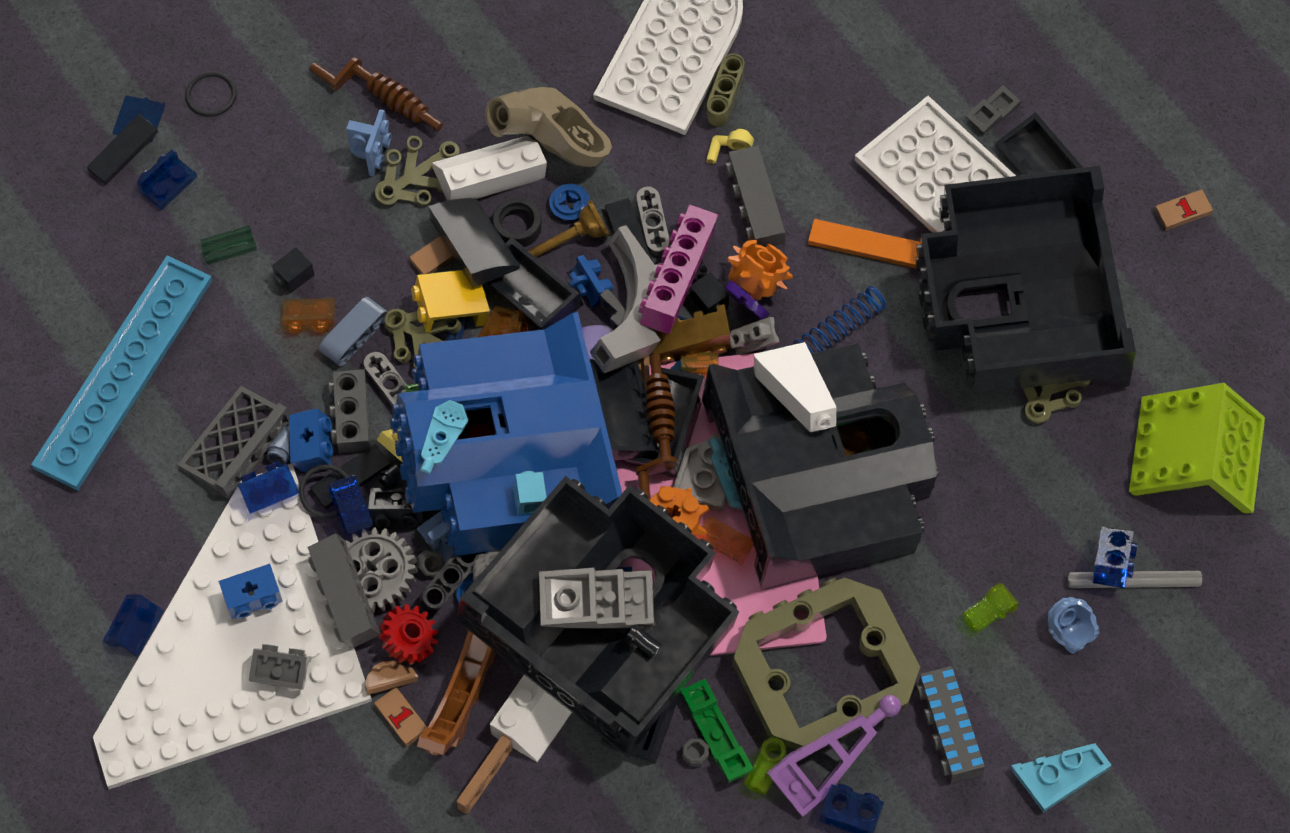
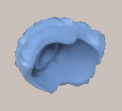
[1048,597,1100,654]

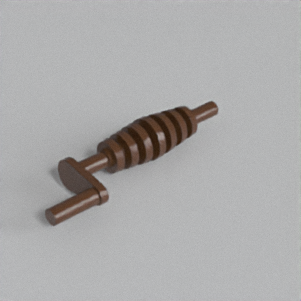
[309,57,443,132]
[636,354,677,500]

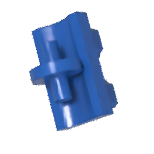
[568,255,613,308]

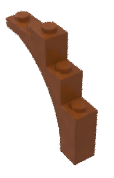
[417,631,496,755]

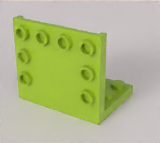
[1129,383,1265,514]

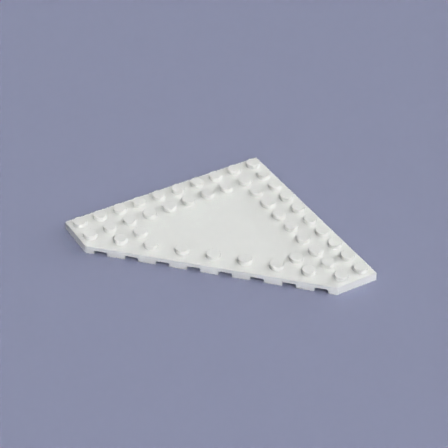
[93,464,372,789]

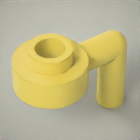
[706,129,754,164]

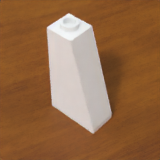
[754,342,836,432]

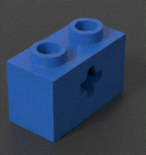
[289,408,333,472]
[218,563,283,619]

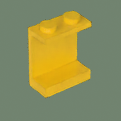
[411,270,490,332]

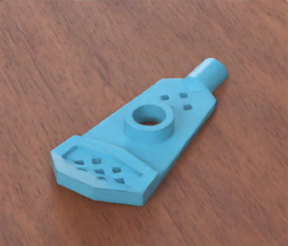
[420,400,468,474]
[708,437,743,511]

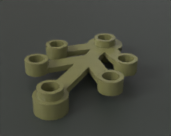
[375,136,459,206]
[384,309,462,368]
[1023,380,1091,424]

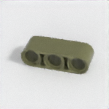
[707,54,745,127]

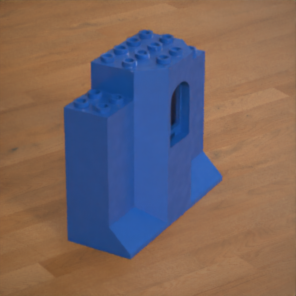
[390,312,622,556]

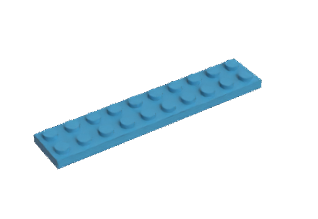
[31,256,213,490]

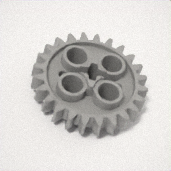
[345,528,418,614]

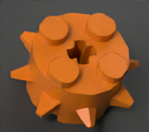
[727,240,793,300]
[649,486,709,537]

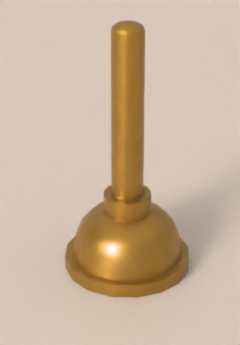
[528,200,610,258]

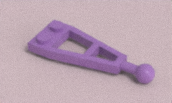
[767,695,901,817]

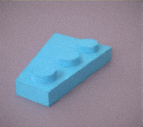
[1011,743,1111,813]

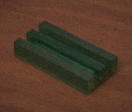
[200,225,257,265]

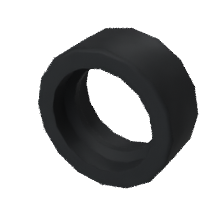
[493,198,542,247]

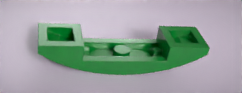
[681,679,754,782]

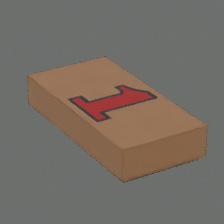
[1155,189,1213,231]
[374,687,427,747]

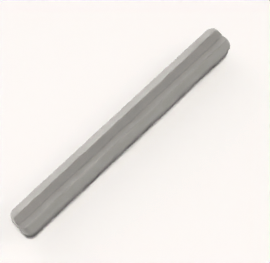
[1067,571,1202,588]

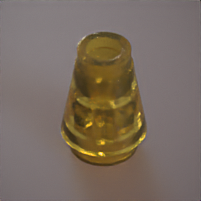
[681,350,719,375]

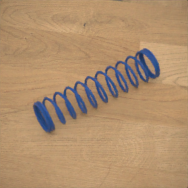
[786,286,886,353]

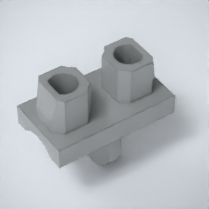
[730,317,779,355]

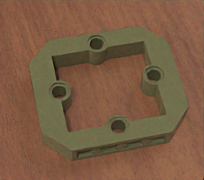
[732,577,920,750]

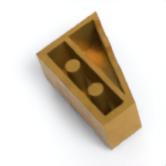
[652,304,731,364]

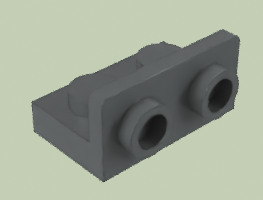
[248,644,311,690]

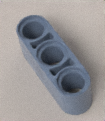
[319,297,388,366]

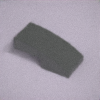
[966,85,1021,133]
[600,289,625,329]

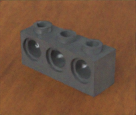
[329,369,371,454]

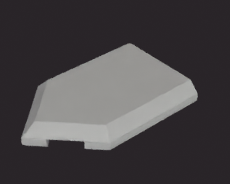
[674,433,732,511]

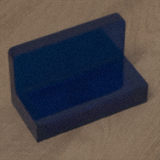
[103,594,164,657]

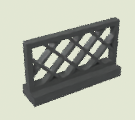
[178,386,291,500]

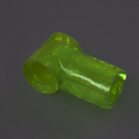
[962,583,1020,634]
[744,738,787,796]

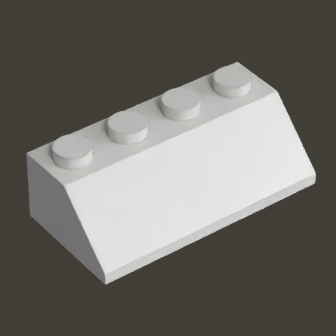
[432,136,547,201]
[490,675,572,762]

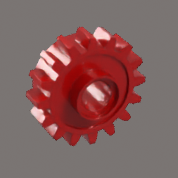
[379,604,438,665]

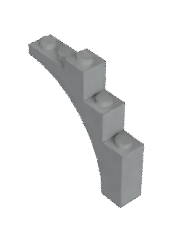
[590,225,663,373]

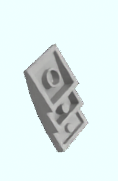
[539,568,655,628]

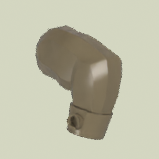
[485,87,612,167]

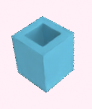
[513,471,547,516]

